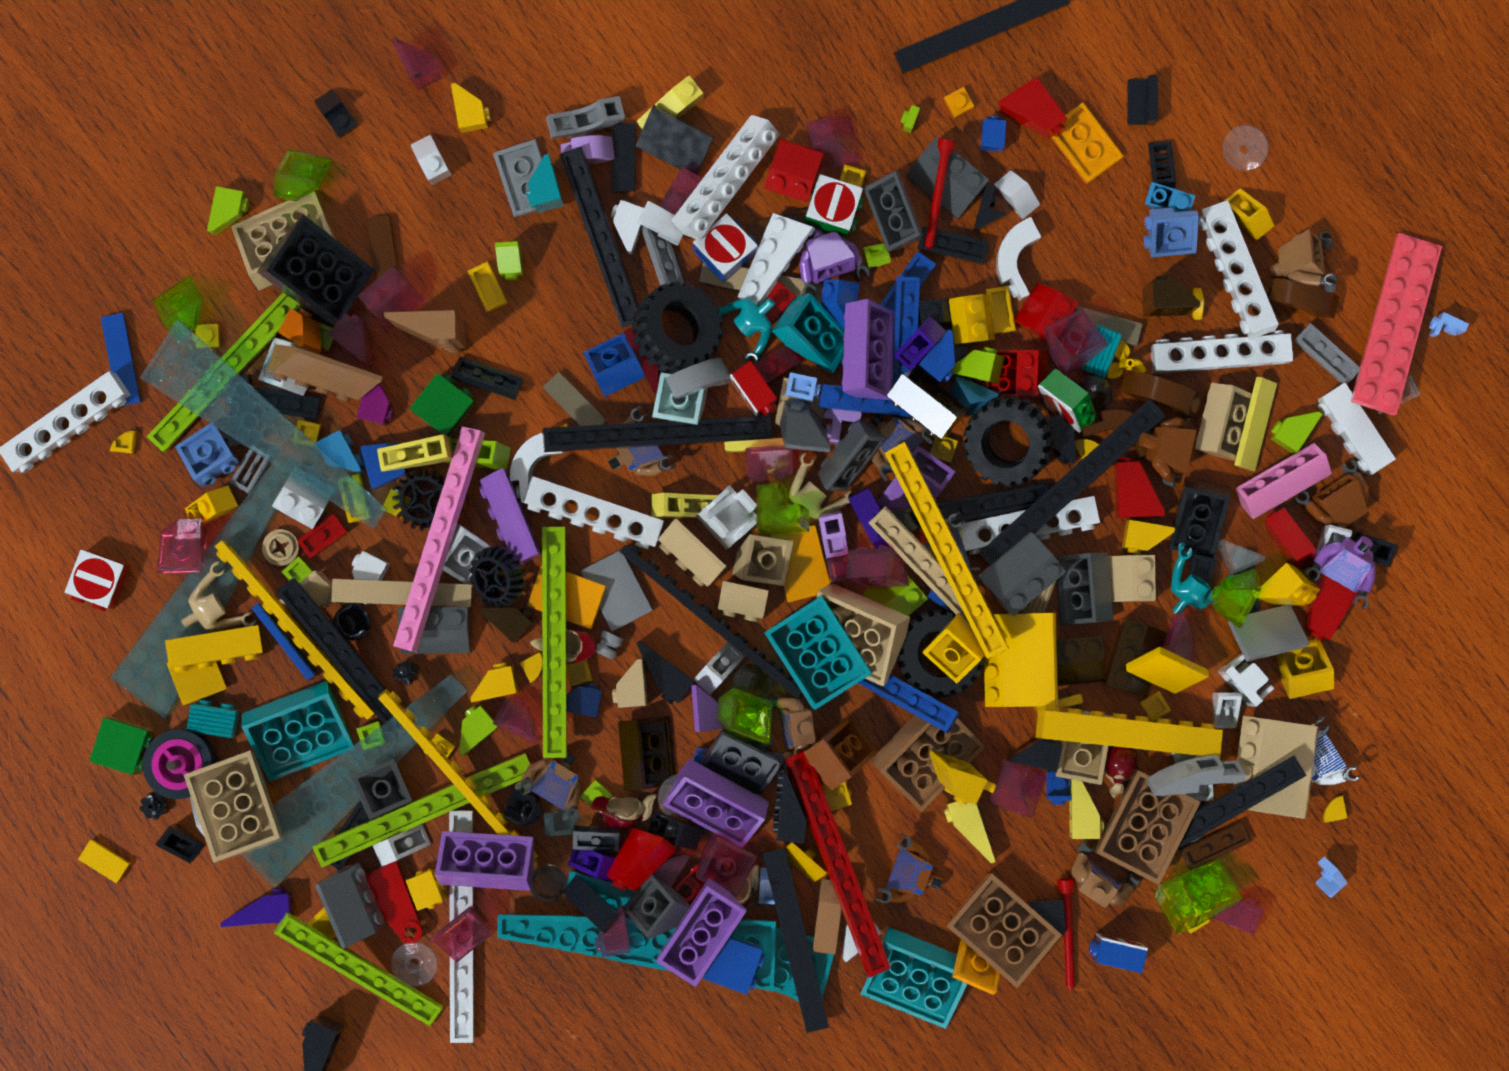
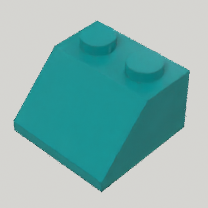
[526,154,564,213]

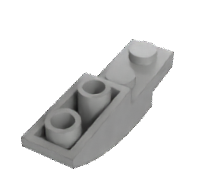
[1147,755,1246,796]

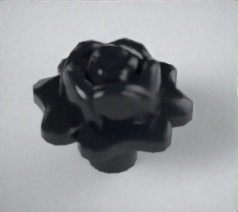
[392,661,419,685]
[139,792,168,820]

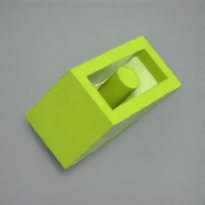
[207,186,249,235]
[495,241,524,280]
[952,347,1004,384]
[1270,411,1322,454]
[459,705,500,756]

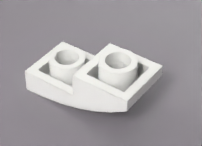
[638,201,683,246]

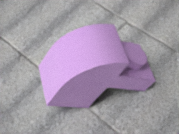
[561,135,615,167]
[823,409,862,444]
[818,511,849,559]

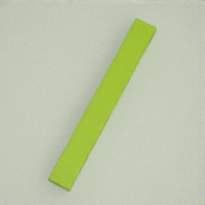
[274,912,443,1026]

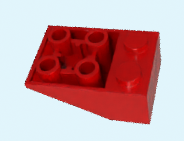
[974,350,1049,399]

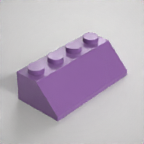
[842,299,894,400]
[479,468,542,564]
[663,759,769,848]
[435,831,534,891]
[656,878,747,987]

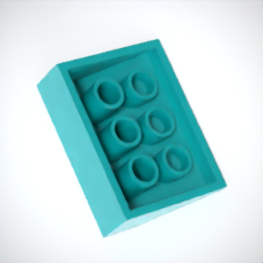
[764,596,872,710]
[241,681,355,782]
[861,927,967,1029]

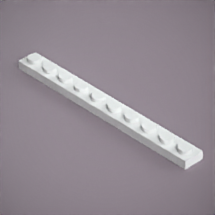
[449,810,474,1043]

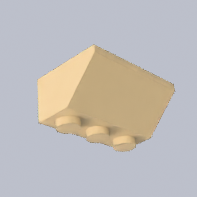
[1195,383,1252,461]
[658,519,727,587]

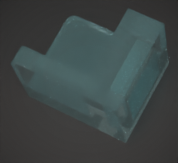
[544,810,574,837]

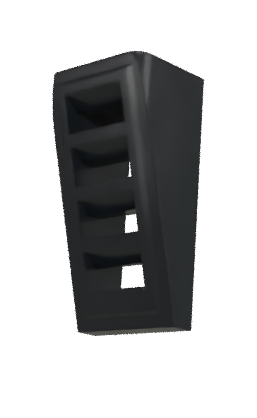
[1148,141,1176,189]

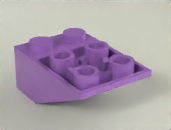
[877,445,955,511]

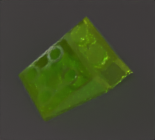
[1155,859,1243,935]

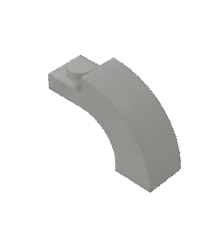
[546,96,625,139]
[665,358,730,398]

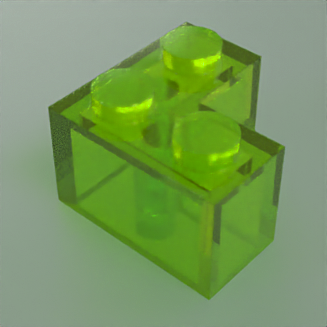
[757,483,809,535]

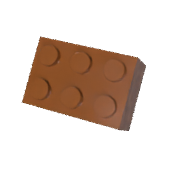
[804,716,877,791]

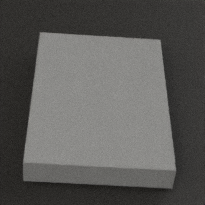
[493,139,542,218]
[581,550,653,632]
[1228,605,1309,662]

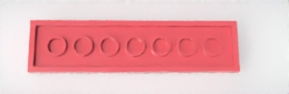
[1351,233,1442,416]

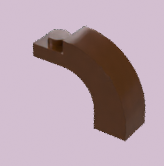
[1260,278,1339,319]
[1120,370,1203,419]
[1080,410,1153,458]

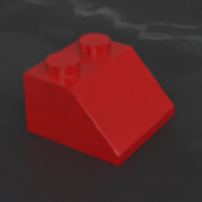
[764,138,824,202]
[1014,283,1079,345]

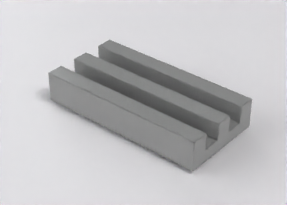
[229,443,274,494]

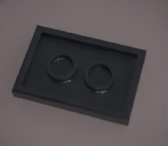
[635,105,715,177]
[700,728,784,795]

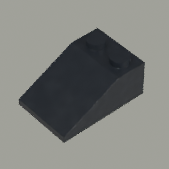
[1168,477,1231,558]
[302,1015,345,1071]

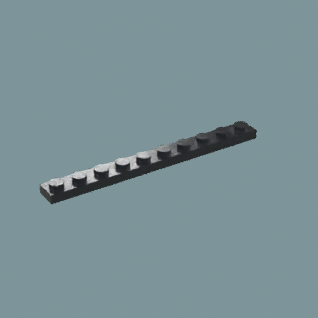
[979,399,1166,565]
[542,416,772,452]
[619,545,802,698]

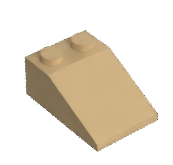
[718,581,769,622]
[1055,708,1113,785]

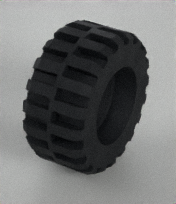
[631,281,724,374]
[963,395,1055,487]
[897,609,985,697]

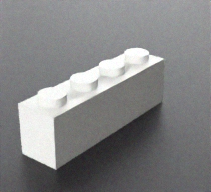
[1317,383,1396,476]

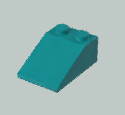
[772,293,845,373]

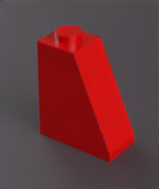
[998,77,1067,139]
[1114,458,1165,519]
[1265,508,1316,570]
[1305,569,1358,641]
[606,828,676,892]

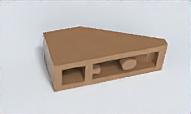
[812,879,842,955]

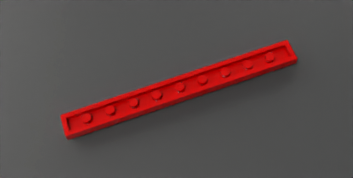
[785,750,891,977]

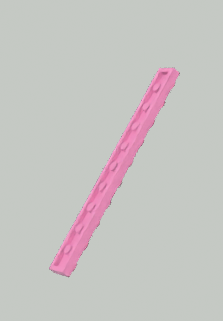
[393,426,485,653]

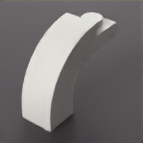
[996,217,1041,301]
[510,433,566,503]

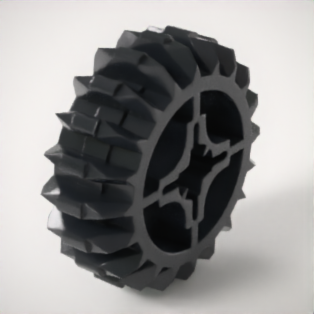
[392,469,445,531]
[468,545,527,608]

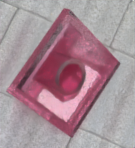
[431,906,493,962]

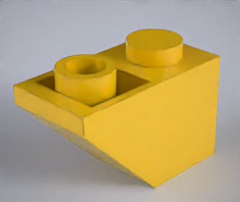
[185,486,238,529]

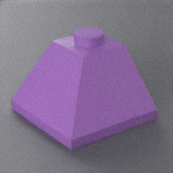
[691,684,728,732]

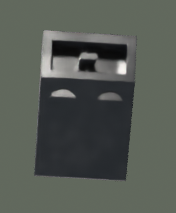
[772,760,807,843]

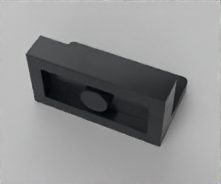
[1127,75,1158,125]
[573,825,621,852]

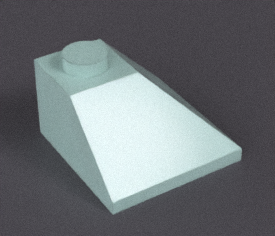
[652,373,708,425]

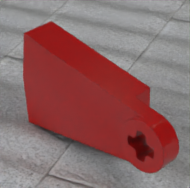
[366,860,423,944]

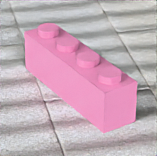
[1235,443,1332,519]

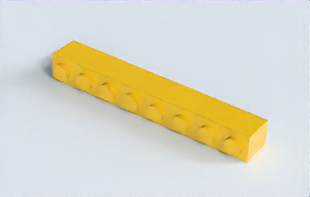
[1035,706,1223,758]

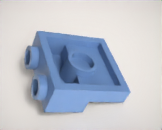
[1144,207,1199,258]
[175,422,239,487]

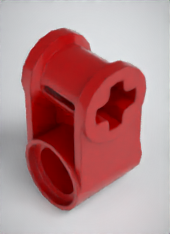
[675,859,717,902]

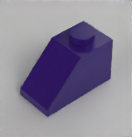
[893,316,947,370]
[568,849,616,881]

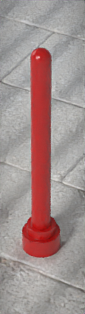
[925,138,956,249]
[1057,878,1076,990]

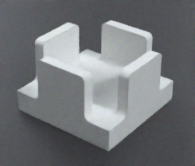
[696,485,760,550]
[1217,653,1274,707]

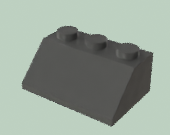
[906,136,989,219]
[864,170,923,252]
[818,420,887,491]
[978,531,1066,616]
[1055,552,1113,625]
[398,607,471,654]
[315,862,386,949]

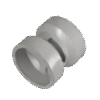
[596,630,624,660]

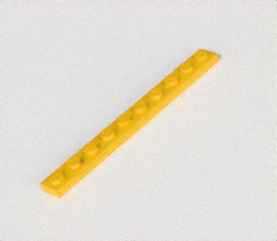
[885,442,1010,659]
[215,540,375,720]
[378,689,538,868]

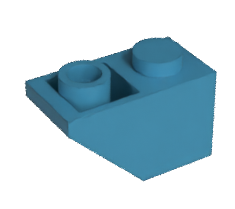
[1145,182,1196,213]
[316,430,365,474]

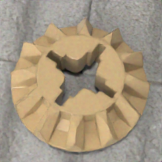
[262,529,299,566]

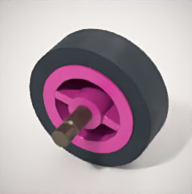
[143,729,216,799]

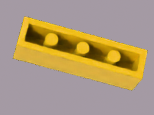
[165,625,263,673]

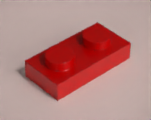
[762,281,796,323]
[297,514,348,559]

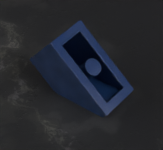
[567,682,603,718]

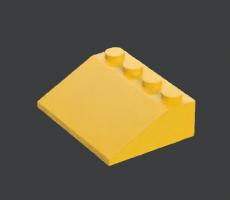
[984,613,1058,707]

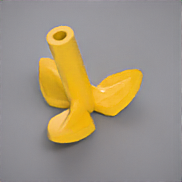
[1107,341,1146,379]

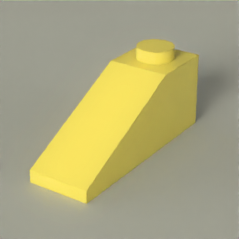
[636,75,704,129]
[377,434,453,472]
[652,493,718,518]
[1069,779,1104,839]
[944,800,996,863]

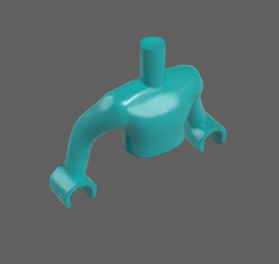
[718,298,775,365]
[1171,543,1241,615]

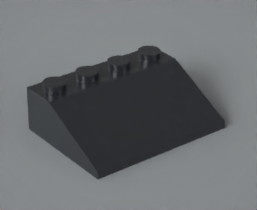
[257,215,375,326]

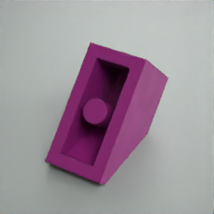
[357,383,394,426]

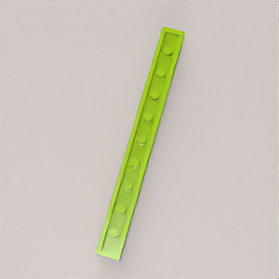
[147,292,303,453]
[542,527,567,758]
[312,752,531,868]

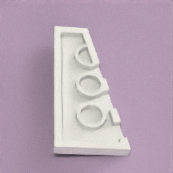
[738,213,815,306]

